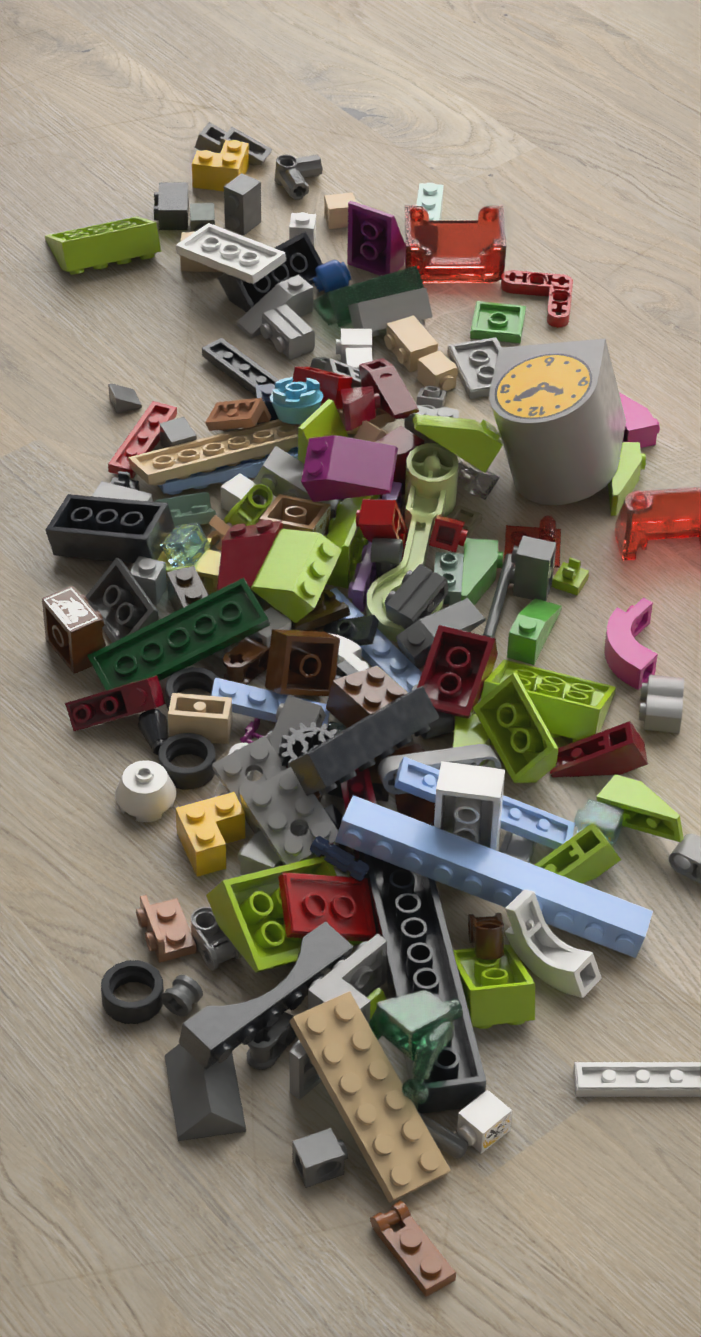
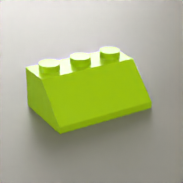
[251,529,342,623]
[473,673,558,783]

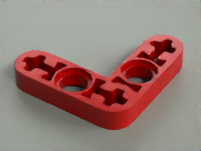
[501,270,573,328]

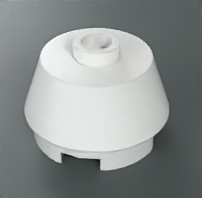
[115,761,177,822]

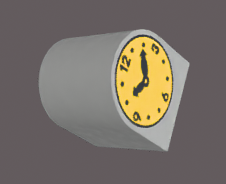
[489,339,626,505]

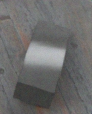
[194,122,272,165]

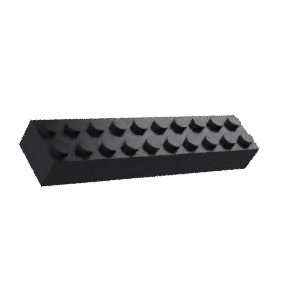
[359,851,486,1114]

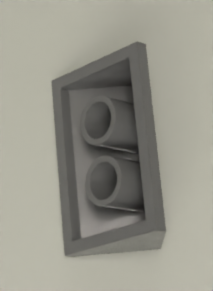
[86,558,159,643]
[165,1044,246,1141]

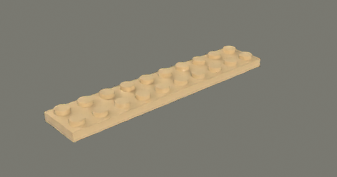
[128,409,396,486]

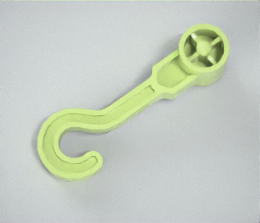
[366,443,458,642]

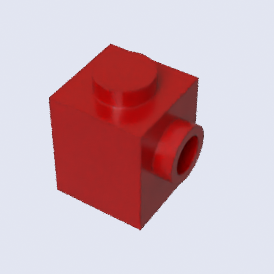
[429,515,468,553]

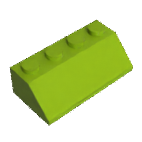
[324,495,380,589]

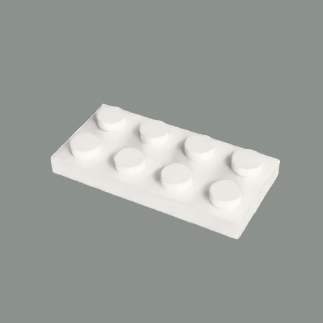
[176,223,286,284]

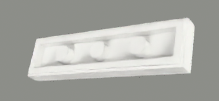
[574,1062,701,1097]

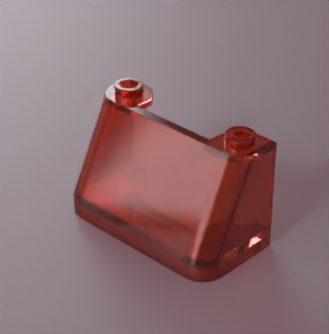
[404,205,507,283]
[615,487,701,561]

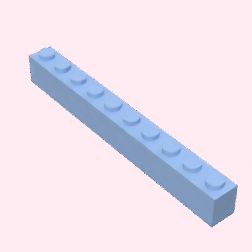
[335,795,653,958]

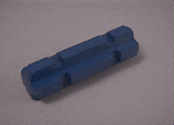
[310,836,370,881]

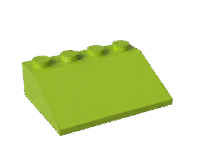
[45,216,162,275]
[412,414,503,473]
[481,659,616,742]
[206,856,362,973]

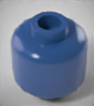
[313,259,352,296]

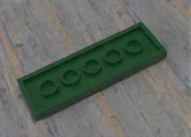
[87,578,270,691]

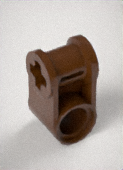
[223,637,270,685]
[468,913,504,960]

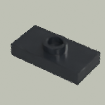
[323,615,379,646]

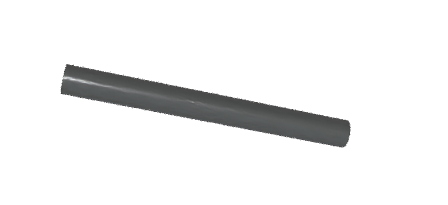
[483,554,515,638]

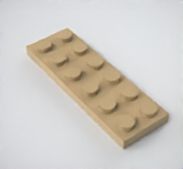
[289,991,451,1203]

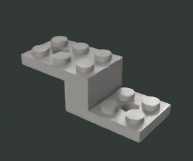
[212,736,340,865]
[289,934,387,1100]

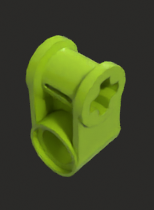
[223,484,273,526]

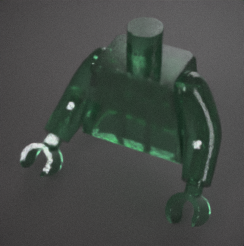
[368,990,463,1104]

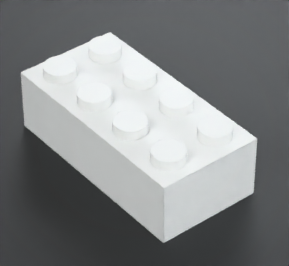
[434,761,505,851]

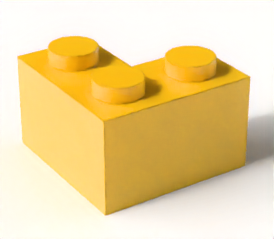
[192,140,249,191]
[175,792,245,877]

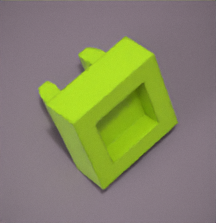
[552,557,589,596]

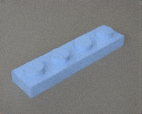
[211,678,329,725]

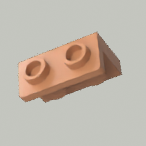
[205,398,271,431]
[136,895,196,963]

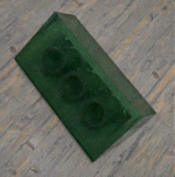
[313,265,424,327]

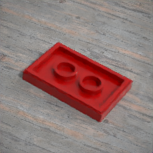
[278,873,376,942]

